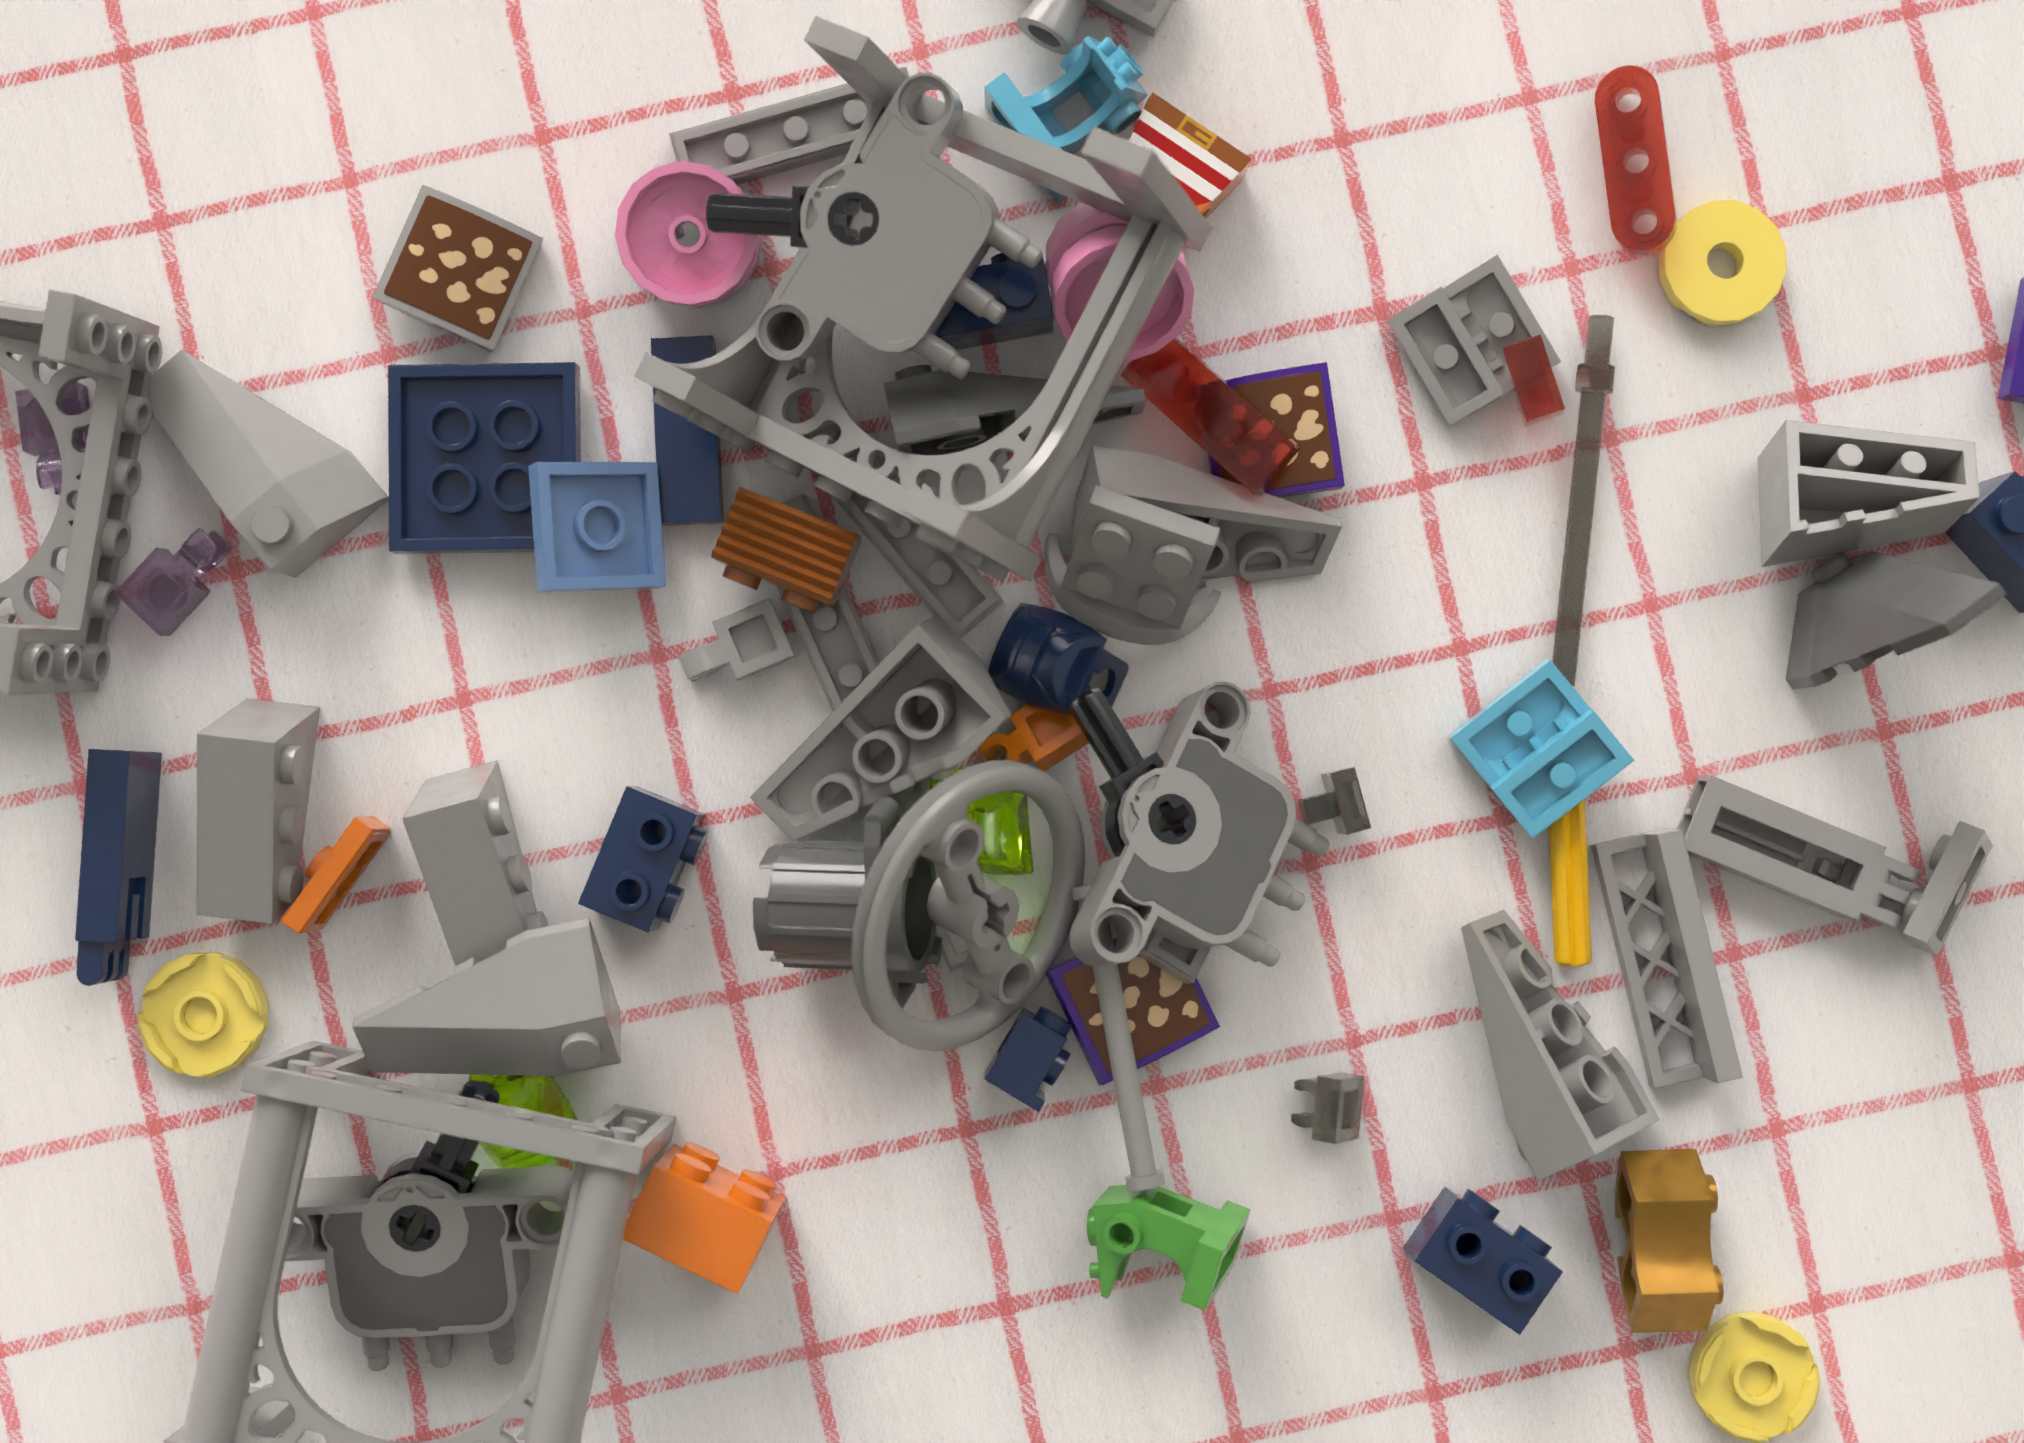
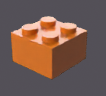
[623,1142,786,1294]

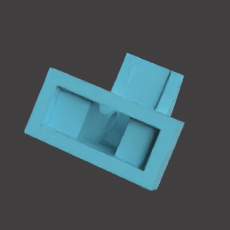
[984,36,1148,204]

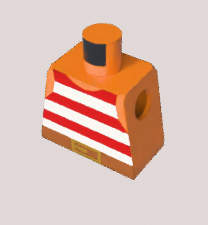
[1129,92,1252,219]

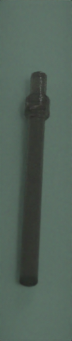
[1552,315,1615,687]

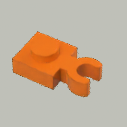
[978,704,1089,772]

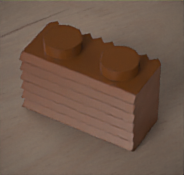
[711,487,862,614]

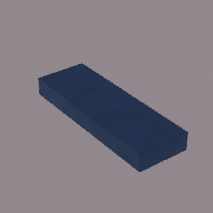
[651,335,724,526]

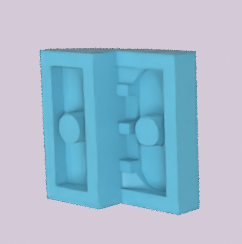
[1448,658,1635,839]

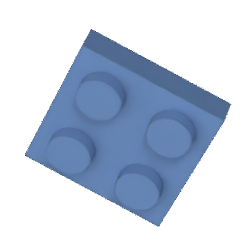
[528,462,666,592]

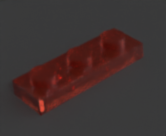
[1120,338,1302,496]

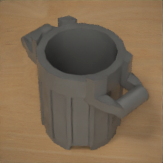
[753,797,943,1008]

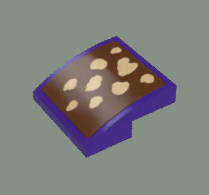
[1199,362,1345,498]
[1046,937,1220,1085]

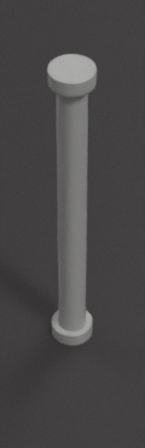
[1071,884,1165,1191]

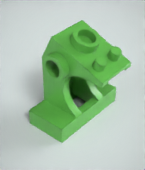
[1087,1185,1251,1311]

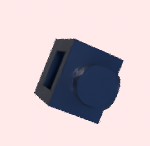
[984,1006,1073,1112]

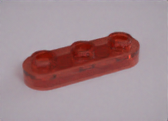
[1595,65,1677,255]

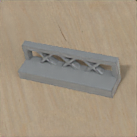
[1591,828,1743,1089]

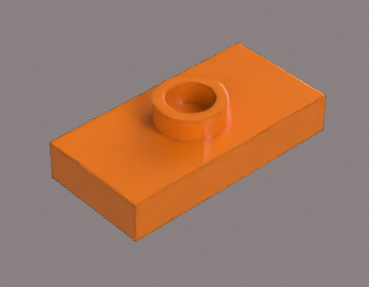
[281,816,391,934]

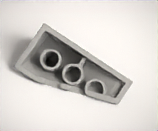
[1069,445,1342,588]
[1461,910,1660,1181]

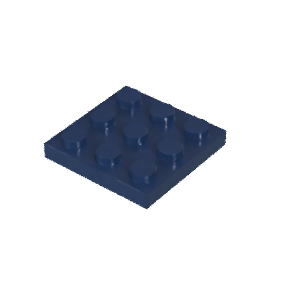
[388,362,581,554]

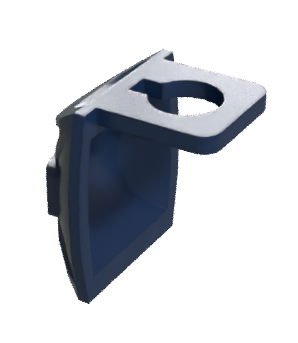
[988,603,1129,715]

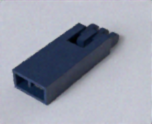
[75,749,162,986]

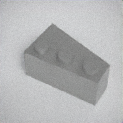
[1757,420,1979,567]
[197,698,320,924]
[402,760,549,966]

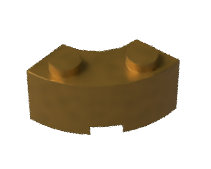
[1615,1149,1724,1333]

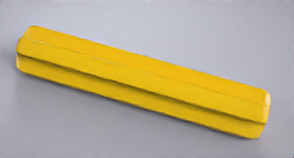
[1549,799,1592,966]

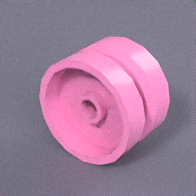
[615,161,763,308]
[1045,203,1194,361]

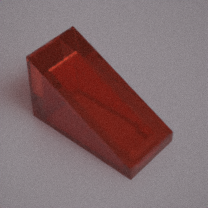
[1502,334,1565,427]

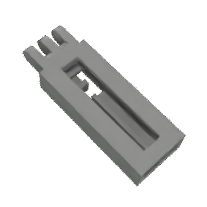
[1677,775,1920,929]

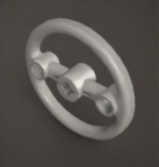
[851,760,1085,1051]

